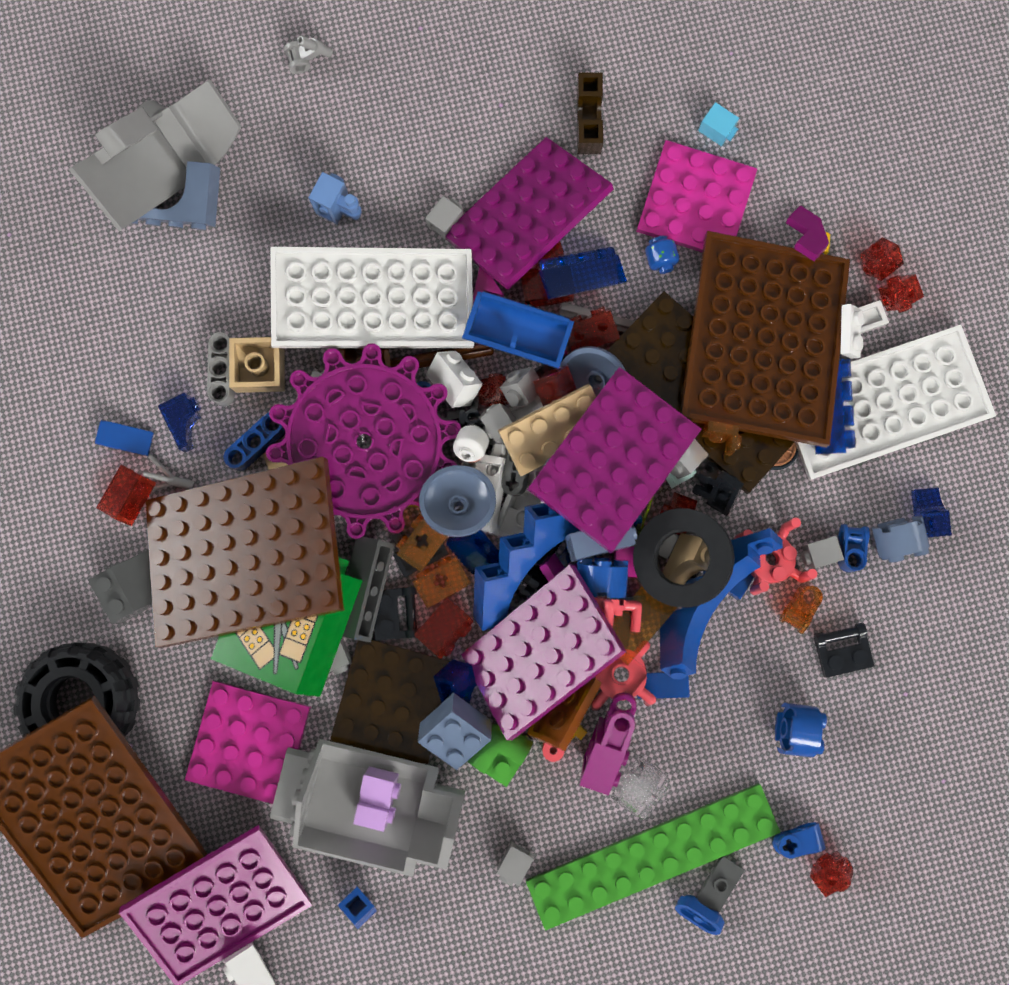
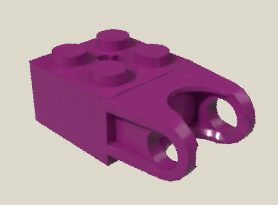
[579,692,637,796]

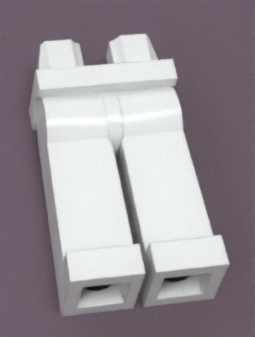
[455,443,508,536]

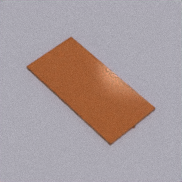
[613,586,677,666]

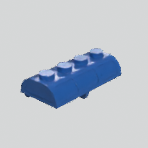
[462,291,574,369]

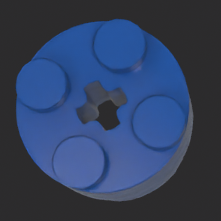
[577,557,629,598]
[775,703,827,758]

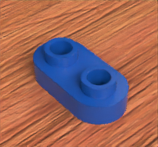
[675,895,725,935]

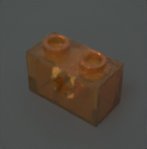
[396,514,448,572]
[413,556,471,609]

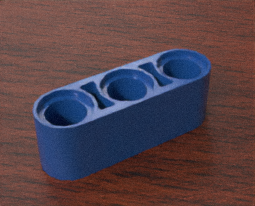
[223,413,285,471]

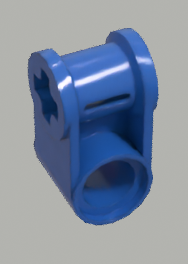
[838,524,870,573]
[772,822,826,859]

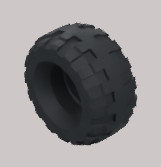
[13,642,141,737]

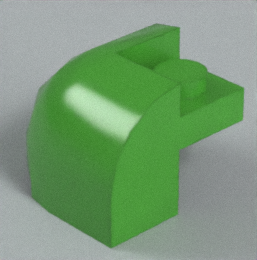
[467,723,534,787]

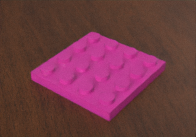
[636,140,757,252]
[185,681,311,804]

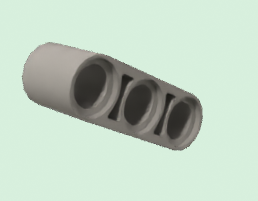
[207,332,235,407]

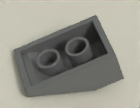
[88,550,152,624]

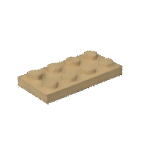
[498,384,596,476]

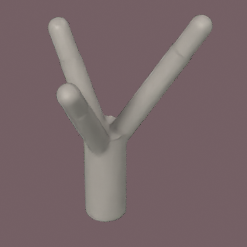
[142,454,195,492]

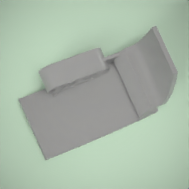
[69,79,242,231]

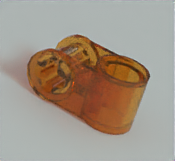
[779,585,823,634]

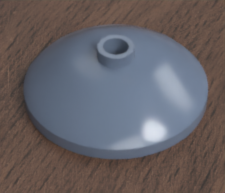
[557,347,626,397]
[419,465,496,537]

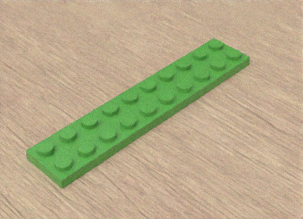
[526,783,781,931]

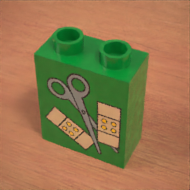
[211,557,362,697]

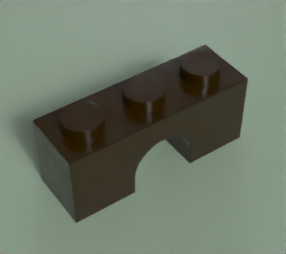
[577,73,603,154]

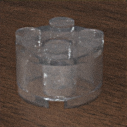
[611,756,668,820]

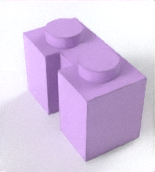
[353,766,401,832]

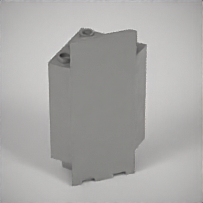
[270,739,466,877]

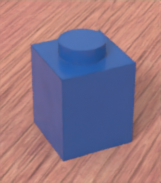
[338,887,377,929]

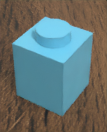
[698,102,739,146]

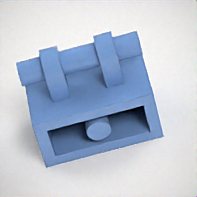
[308,172,362,224]

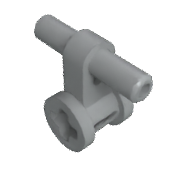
[283,35,333,74]

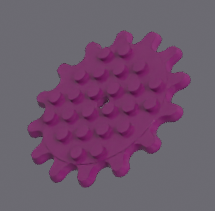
[266,343,461,539]

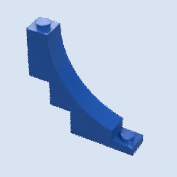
[473,503,581,631]
[660,528,783,680]

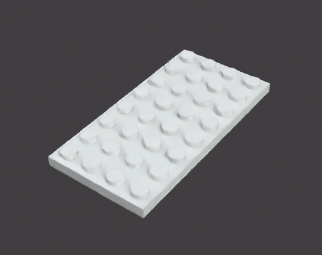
[270,247,474,348]
[795,325,996,480]

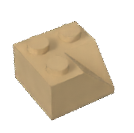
[229,337,285,393]

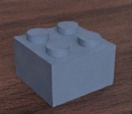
[418,692,492,770]

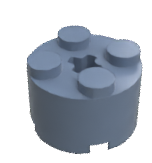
[872,516,930,563]

